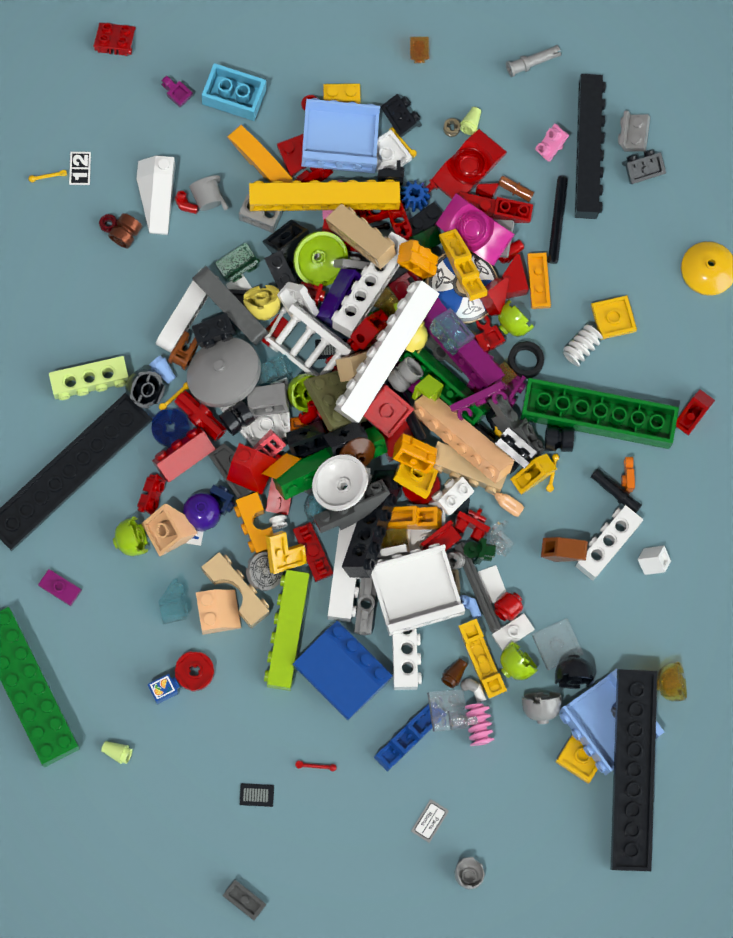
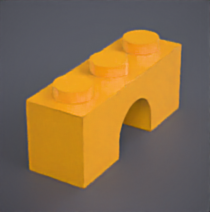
[233,492,273,554]

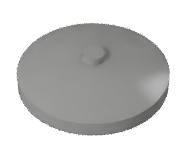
[187,338,261,408]

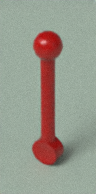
[295,761,337,772]

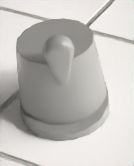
[189,175,228,211]

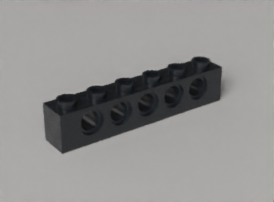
[342,470,402,578]

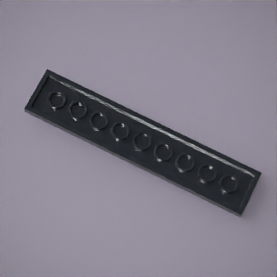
[0,392,153,551]
[610,669,658,872]

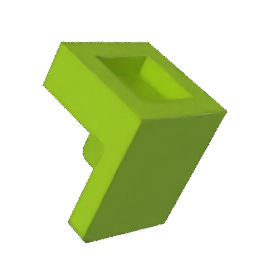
[412,374,444,401]

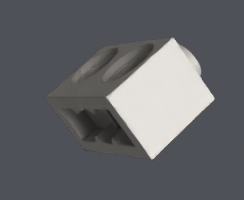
[239,194,282,233]

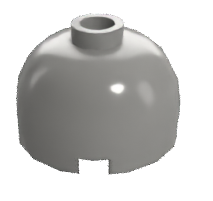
[522,692,561,724]

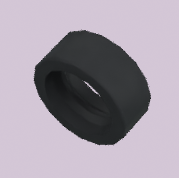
[507,341,544,379]

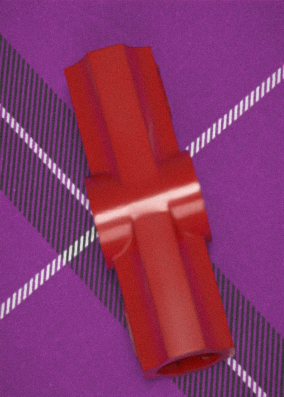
[174,390,227,442]

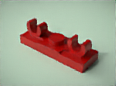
[293,522,333,582]

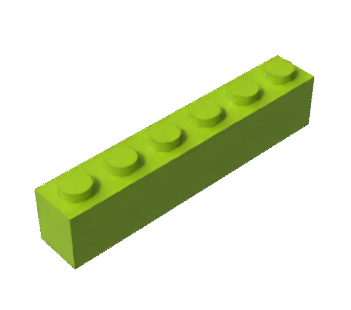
[264,570,309,691]

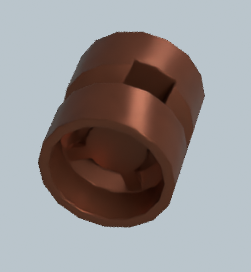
[108,213,142,249]

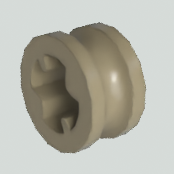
[443,118,460,137]

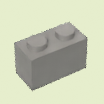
[247,383,289,418]

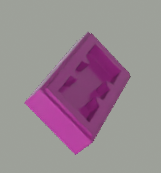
[38,569,82,606]

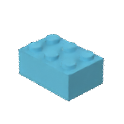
[201,63,267,121]

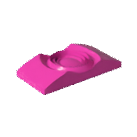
[435,193,515,266]

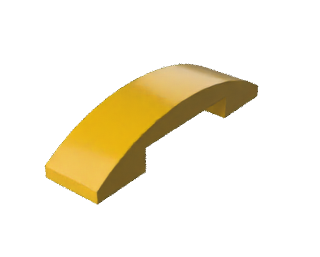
[458,619,507,698]

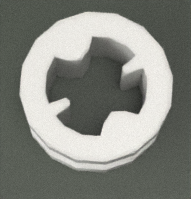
[269,515,288,530]

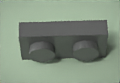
[222,880,267,921]

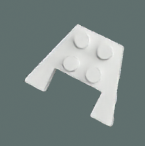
[219,377,290,447]

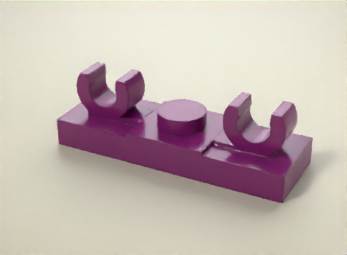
[450,381,508,421]

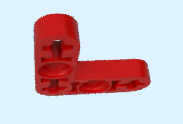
[354,200,413,240]

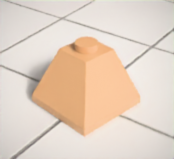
[141,504,198,557]

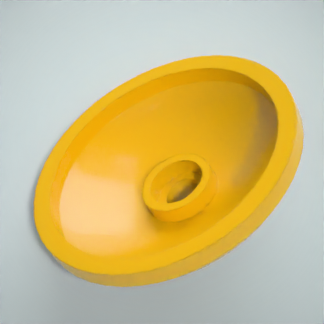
[681,242,733,296]

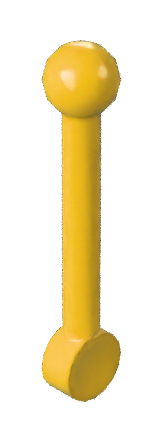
[389,127,417,158]
[28,170,67,183]
[159,382,189,411]
[546,454,559,492]

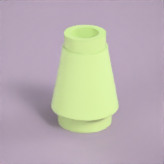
[460,107,481,135]
[101,741,133,764]

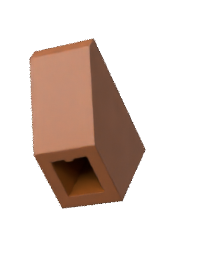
[541,537,588,562]

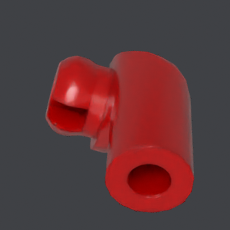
[298,401,318,424]

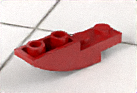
[458,192,533,223]

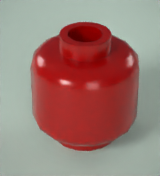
[494,592,523,621]

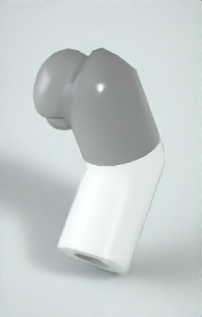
[460,678,486,703]

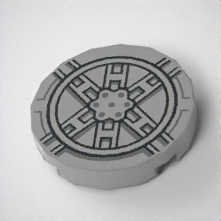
[246,552,283,591]

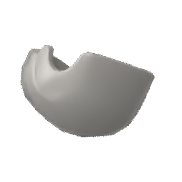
[454,857,485,890]

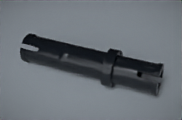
[590,468,642,513]

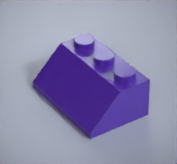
[316,269,373,330]

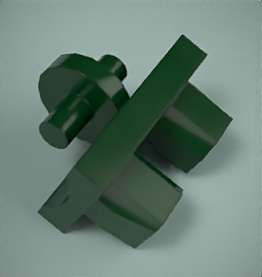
[463,538,496,564]

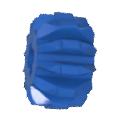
[400,180,430,212]

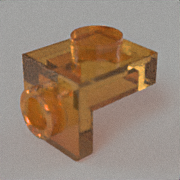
[410,37,429,63]

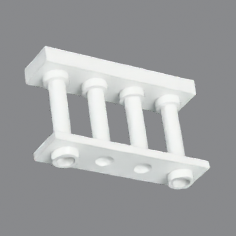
[266,304,355,376]

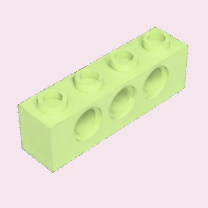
[49,356,129,400]

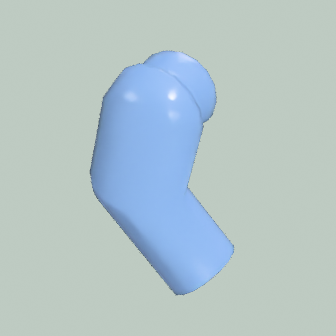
[459,595,482,619]

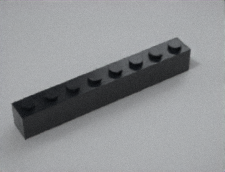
[575,74,606,219]

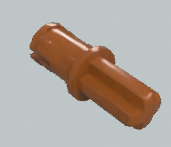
[498,176,534,202]

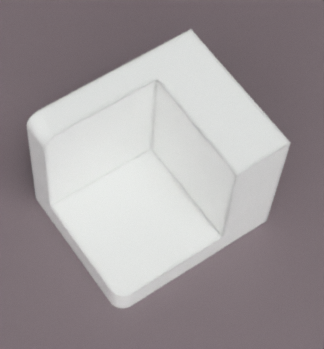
[638,546,671,575]

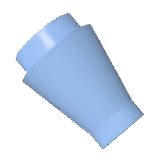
[149,355,176,384]

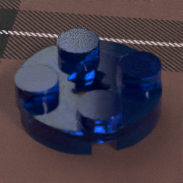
[151,409,190,448]

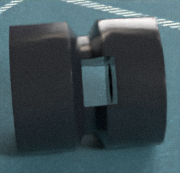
[219,400,255,436]
[545,426,574,452]

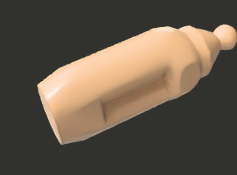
[492,493,525,517]

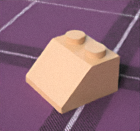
[196,589,241,635]

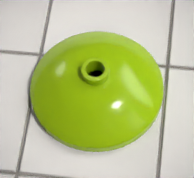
[293,231,348,287]

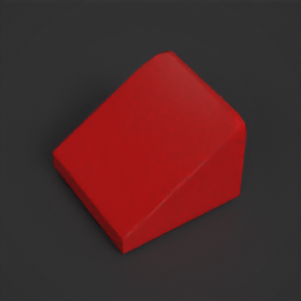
[475,183,499,199]

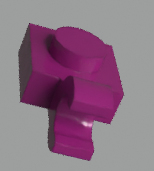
[161,76,193,107]

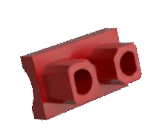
[455,508,490,542]

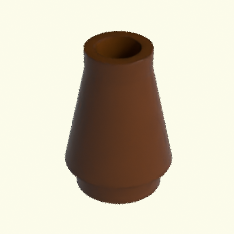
[441,659,468,688]

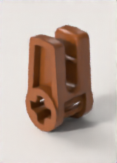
[168,331,199,370]

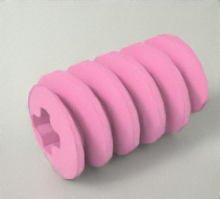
[465,703,494,746]

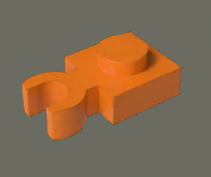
[621,457,635,492]

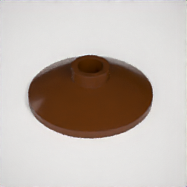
[339,437,375,467]

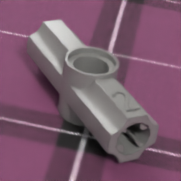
[354,577,376,635]

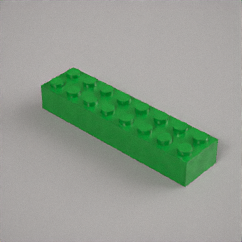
[520,378,679,449]
[0,607,80,768]

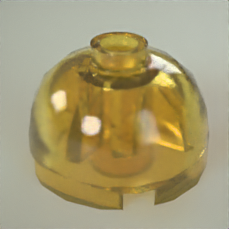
[657,662,687,701]

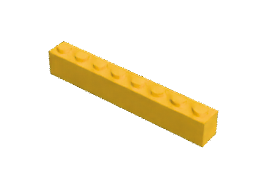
[249,180,400,211]

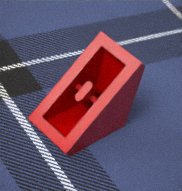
[480,277,509,316]

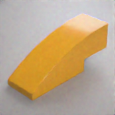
[387,506,442,530]

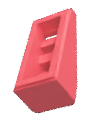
[252,429,287,457]

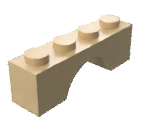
[201,552,270,629]

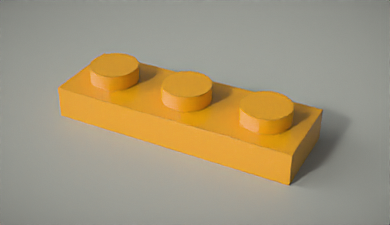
[527,253,551,309]

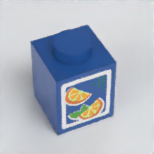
[148,674,180,704]

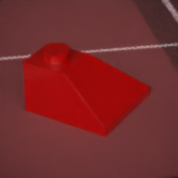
[227,443,277,495]

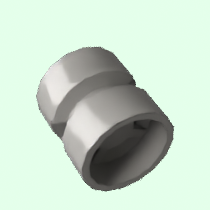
[387,357,423,393]

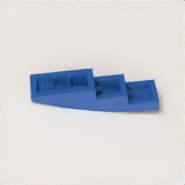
[374,701,446,772]

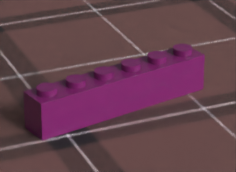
[423,298,505,391]

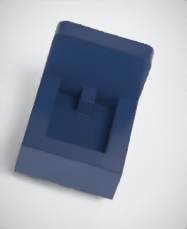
[210,484,235,516]

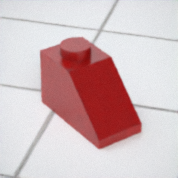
[502,254,529,299]
[676,389,715,436]

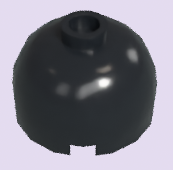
[125,369,165,408]
[555,655,594,689]

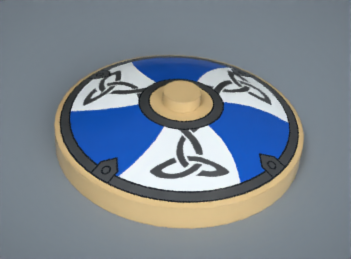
[425,250,498,325]

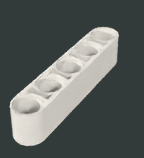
[156,268,219,353]

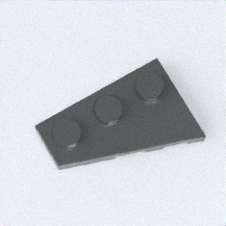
[208,444,271,499]

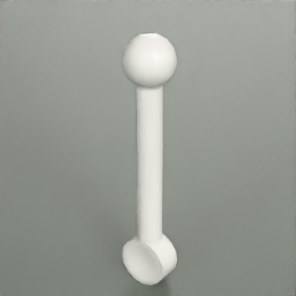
[265,307,287,340]

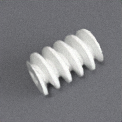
[563,325,603,367]

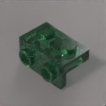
[214,242,260,283]

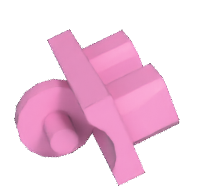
[535,123,569,162]

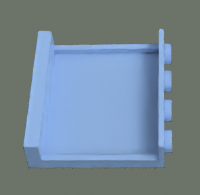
[301,98,380,173]
[559,669,664,776]

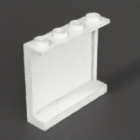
[371,543,465,636]

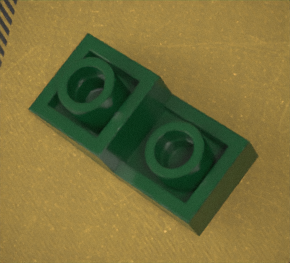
[409,225,441,249]

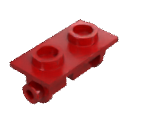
[294,167,333,183]
[137,474,166,515]

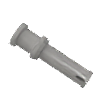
[506,45,561,77]

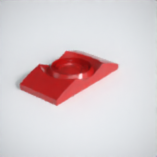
[431,129,507,199]

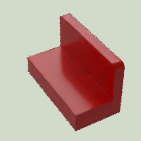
[420,520,462,551]

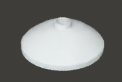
[312,455,368,511]

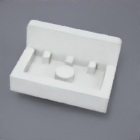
[277,282,319,318]
[428,477,474,515]

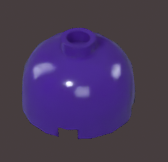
[182,492,221,532]

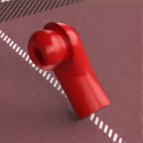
[175,191,198,214]

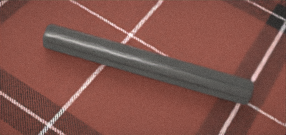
[454,542,501,633]

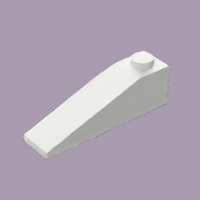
[136,156,175,235]

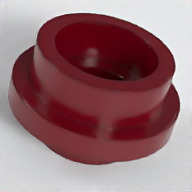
[99,214,118,233]

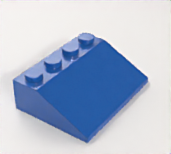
[292,621,393,720]

